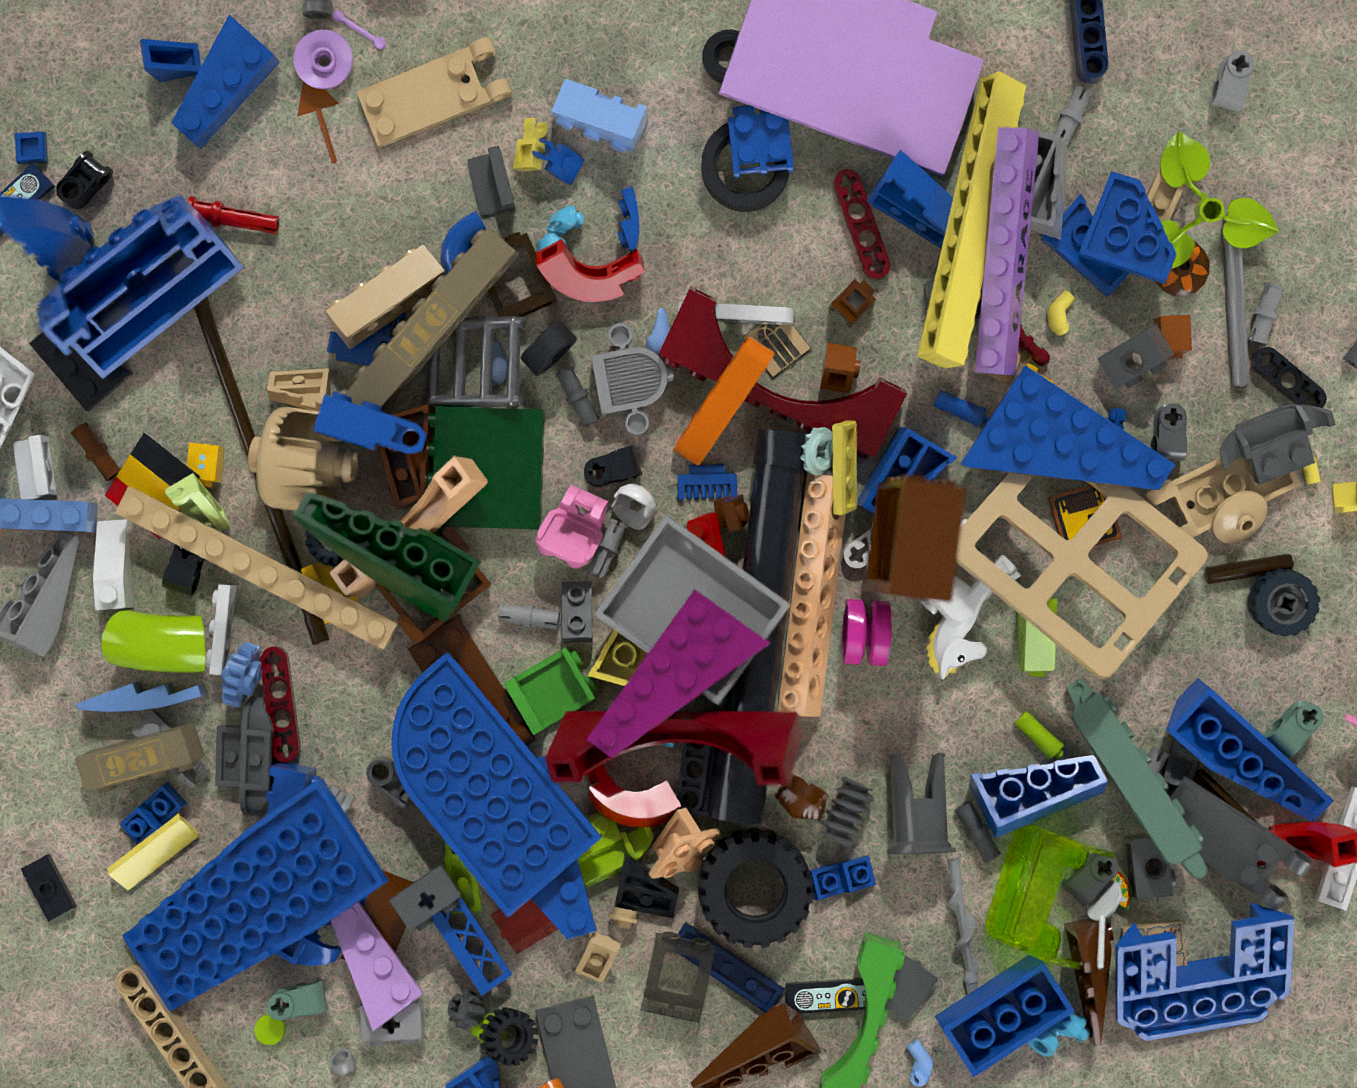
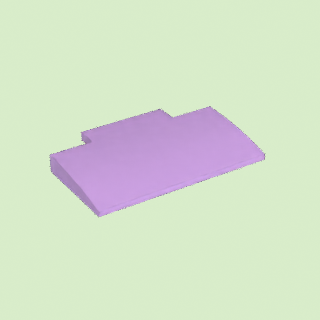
[719,0,984,176]

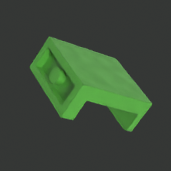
[504,647,599,735]

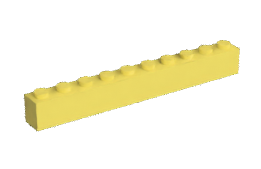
[917,71,1026,369]

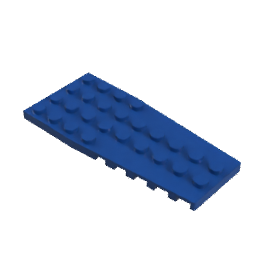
[122,778,389,1011]

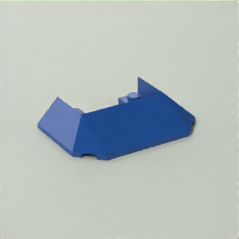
[1115,903,1294,1041]

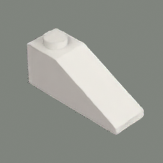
[93,519,135,611]

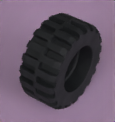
[698,828,814,948]

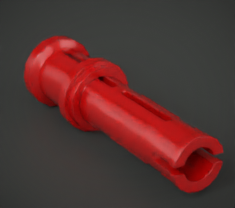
[188,196,280,235]

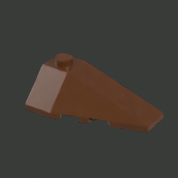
[1064,918,1114,1047]
[691,1004,821,1088]

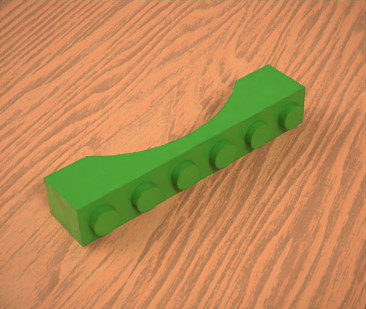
[818,932,905,1088]

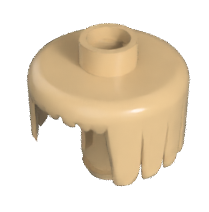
[248,407,358,511]

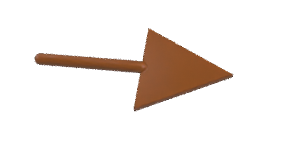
[297,82,339,163]

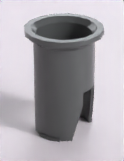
[887,753,956,854]

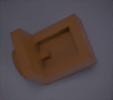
[714,494,749,532]

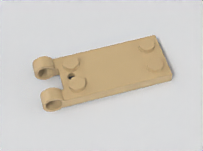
[356,37,513,148]
[1142,457,1301,548]

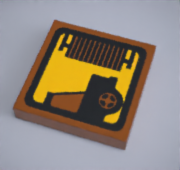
[1047,485,1122,546]

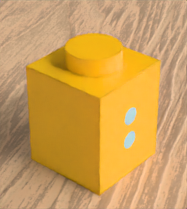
[186,442,225,488]

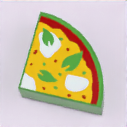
[1112,869,1132,910]

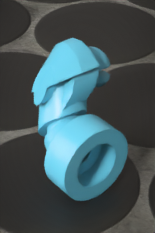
[537,206,584,251]
[1027,1014,1090,1057]

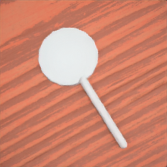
[1087,880,1122,969]

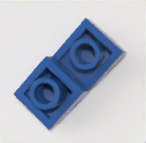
[617,186,640,253]
[119,782,187,845]
[810,855,876,900]

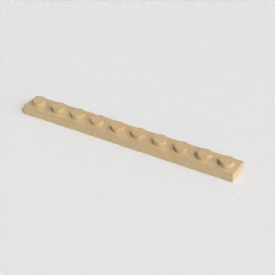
[115,486,399,650]

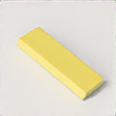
[833,420,857,515]
[107,813,199,891]

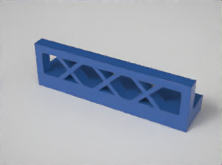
[420,892,512,995]

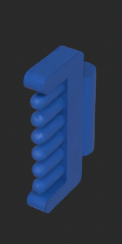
[678,464,737,500]

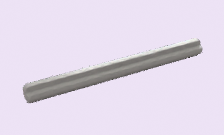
[1222,212,1249,388]

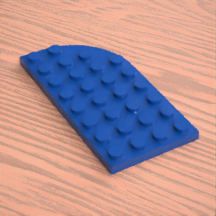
[391,652,603,918]

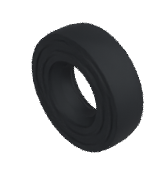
[702,29,739,83]

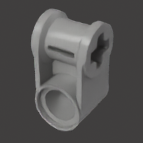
[1209,50,1254,112]

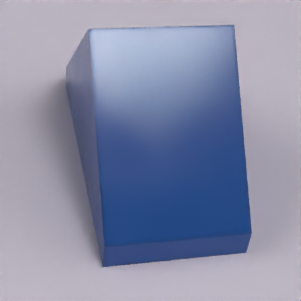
[140,39,201,82]

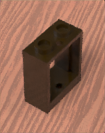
[488,232,558,317]

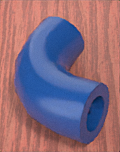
[440,211,486,275]

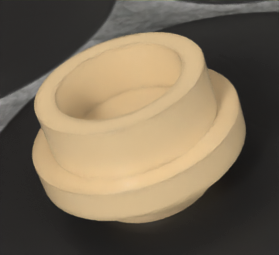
[608,907,639,929]

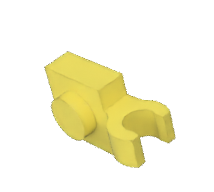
[513,118,548,171]

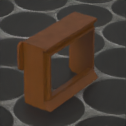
[375,527,491,643]

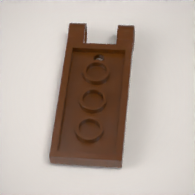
[408,617,536,746]

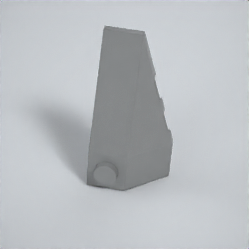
[0,532,79,657]

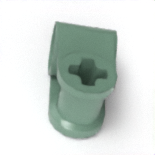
[1264,700,1323,757]
[266,979,328,1020]

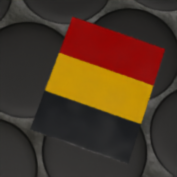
[104,432,201,539]

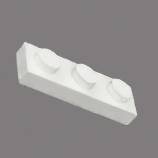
[206,584,236,675]

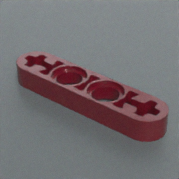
[833,169,891,281]
[260,646,301,762]

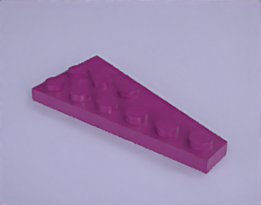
[587,589,770,758]

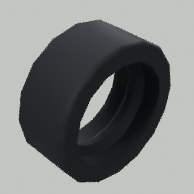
[520,321,577,376]

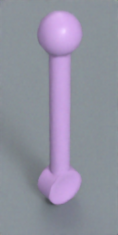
[332,10,386,49]

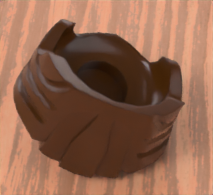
[774,774,828,821]

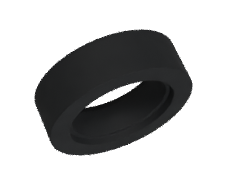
[701,122,790,212]

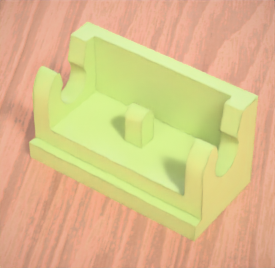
[165,473,231,532]

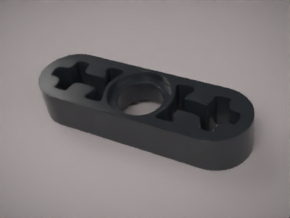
[1251,347,1327,408]

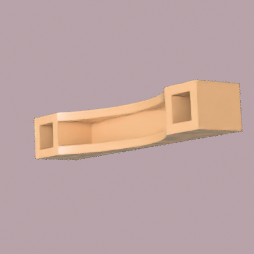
[330,456,488,597]

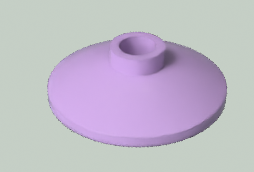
[293,30,353,89]

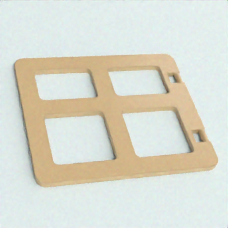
[957,472,1208,679]

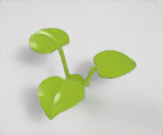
[1160,131,1279,269]

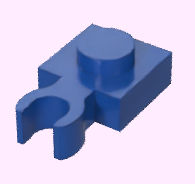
[532,139,585,185]

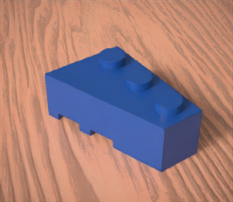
[866,149,953,249]
[857,427,957,516]
[266,762,320,815]

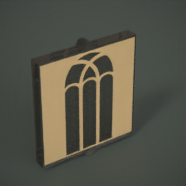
[742,324,811,378]

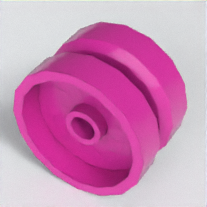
[842,599,892,666]

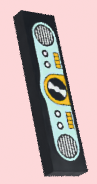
[785,978,865,1014]

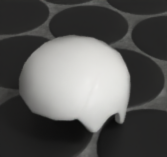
[611,483,656,530]

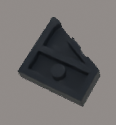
[615,855,679,918]

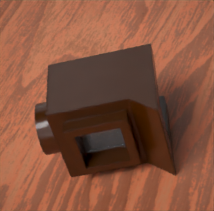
[829,279,876,328]

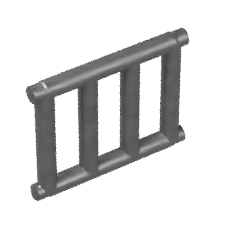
[422,316,525,407]

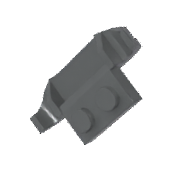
[1219,403,1335,485]
[215,697,274,816]

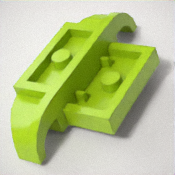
[578,812,653,888]

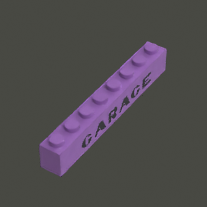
[975,127,1039,375]

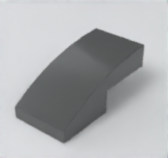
[1161,737,1200,789]

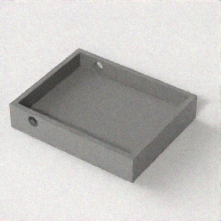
[594,515,791,705]

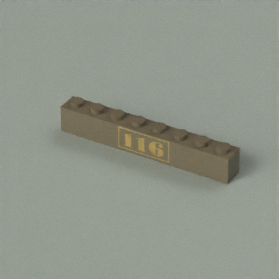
[340,227,520,413]

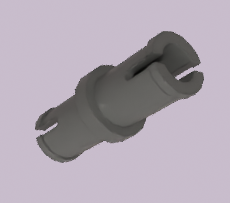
[555,366,600,427]
[954,801,1001,863]

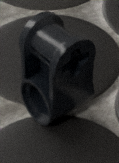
[56,151,113,209]
[584,446,643,487]
[162,544,204,596]

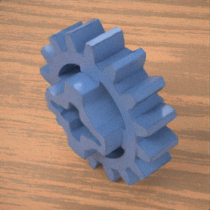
[221,642,262,708]

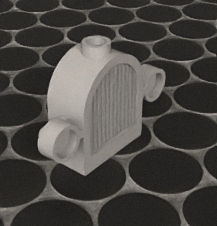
[591,323,674,436]

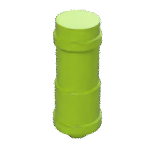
[1014,711,1064,759]

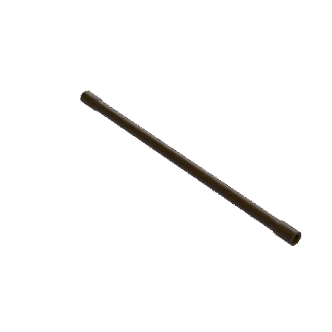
[193,297,330,645]

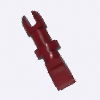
[1018,325,1050,366]

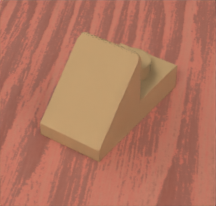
[575,932,621,983]

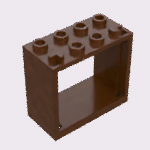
[864,475,966,603]

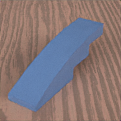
[76,682,207,712]

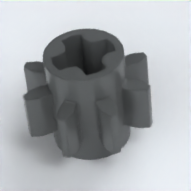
[447,990,485,1030]

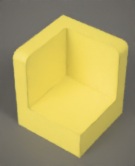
[1332,482,1357,513]

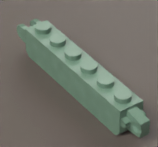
[1066,678,1208,879]

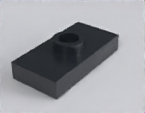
[21,854,77,922]

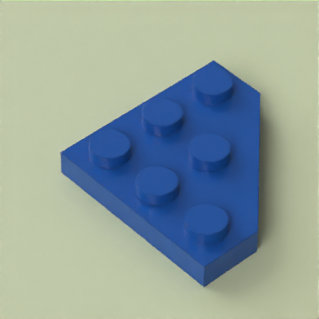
[1079,171,1176,284]

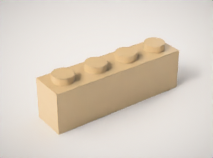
[325,245,446,349]

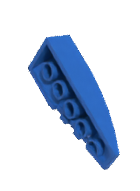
[0,195,94,281]
[1166,678,1334,822]

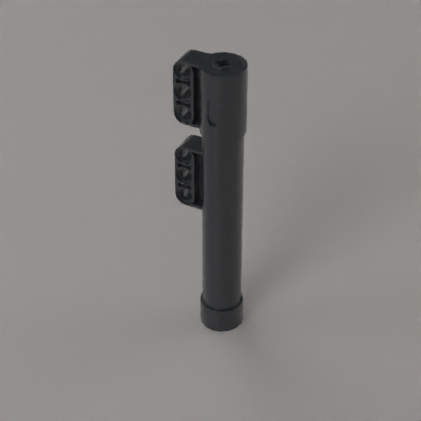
[677,429,808,824]

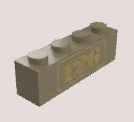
[75,722,205,794]

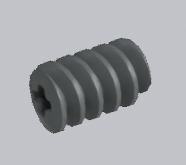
[820,777,874,846]

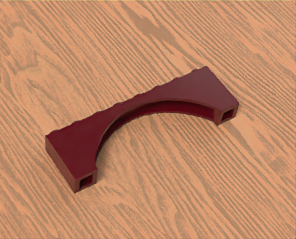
[659,286,907,458]
[545,711,803,785]

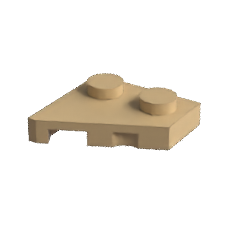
[267,368,331,411]

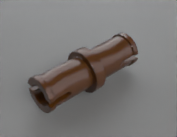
[71,422,121,482]

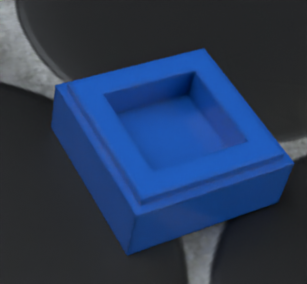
[14,131,48,164]

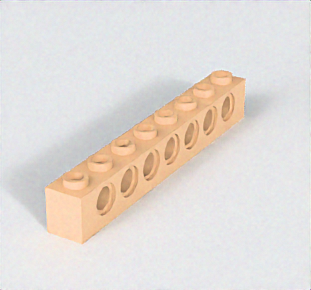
[778,474,846,717]

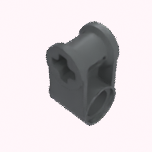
[1152,403,1187,461]
[366,756,411,809]
[1061,849,1118,906]

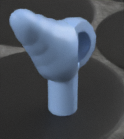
[646,308,670,355]

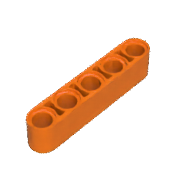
[673,336,775,466]

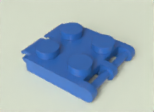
[728,105,794,178]
[327,312,406,366]

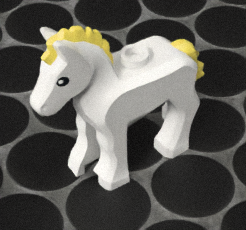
[921,518,1021,680]

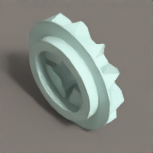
[800,427,833,476]

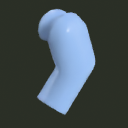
[906,1039,933,1087]

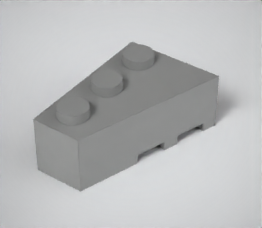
[1030,129,1069,240]

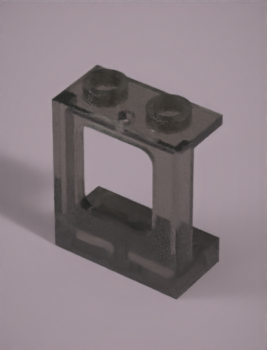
[640,931,715,1023]

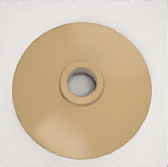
[1211,491,1267,543]

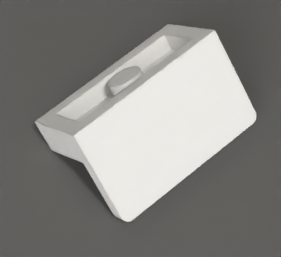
[13,435,57,499]

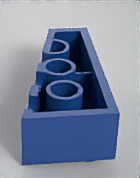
[171,15,280,150]
[969,755,1108,838]

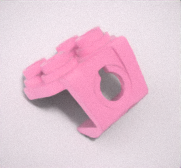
[535,484,609,569]

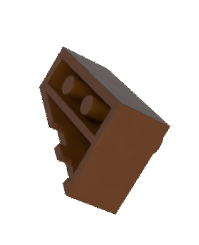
[378,404,433,509]

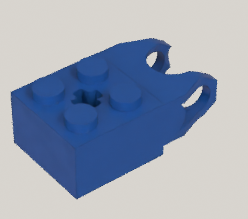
[313,391,427,454]

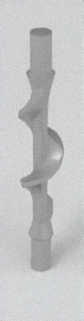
[947,858,979,995]

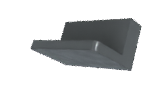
[467,145,515,216]

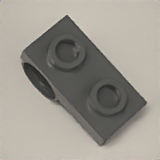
[562,582,593,643]

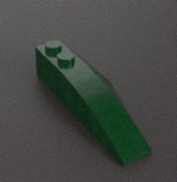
[292,491,481,622]

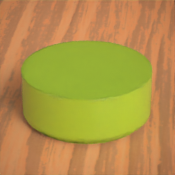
[254,1013,286,1045]

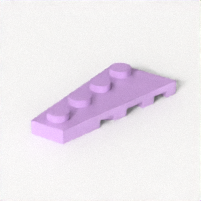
[331,902,424,1031]

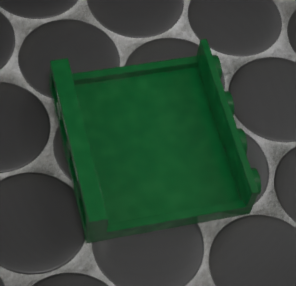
[428,406,545,530]

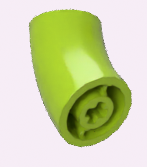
[101,610,206,673]

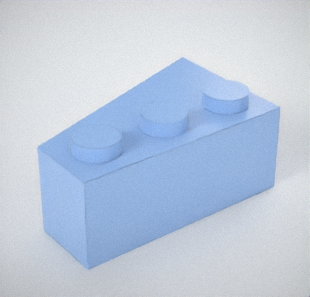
[551,79,648,153]

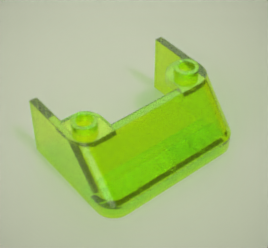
[985,824,1116,969]

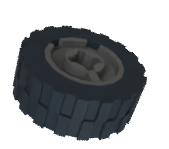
[1247,568,1320,636]

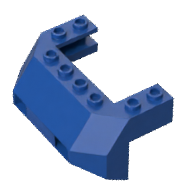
[36,195,244,379]

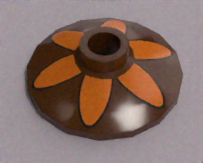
[1155,242,1210,296]

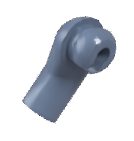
[492,341,508,386]

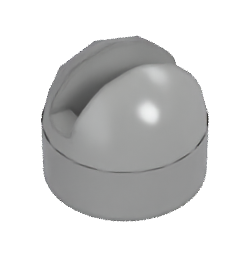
[329,1049,356,1077]

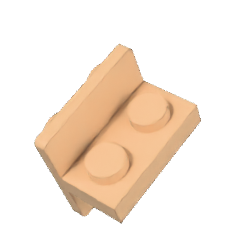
[649,808,721,879]

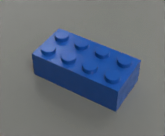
[934,951,1075,1078]

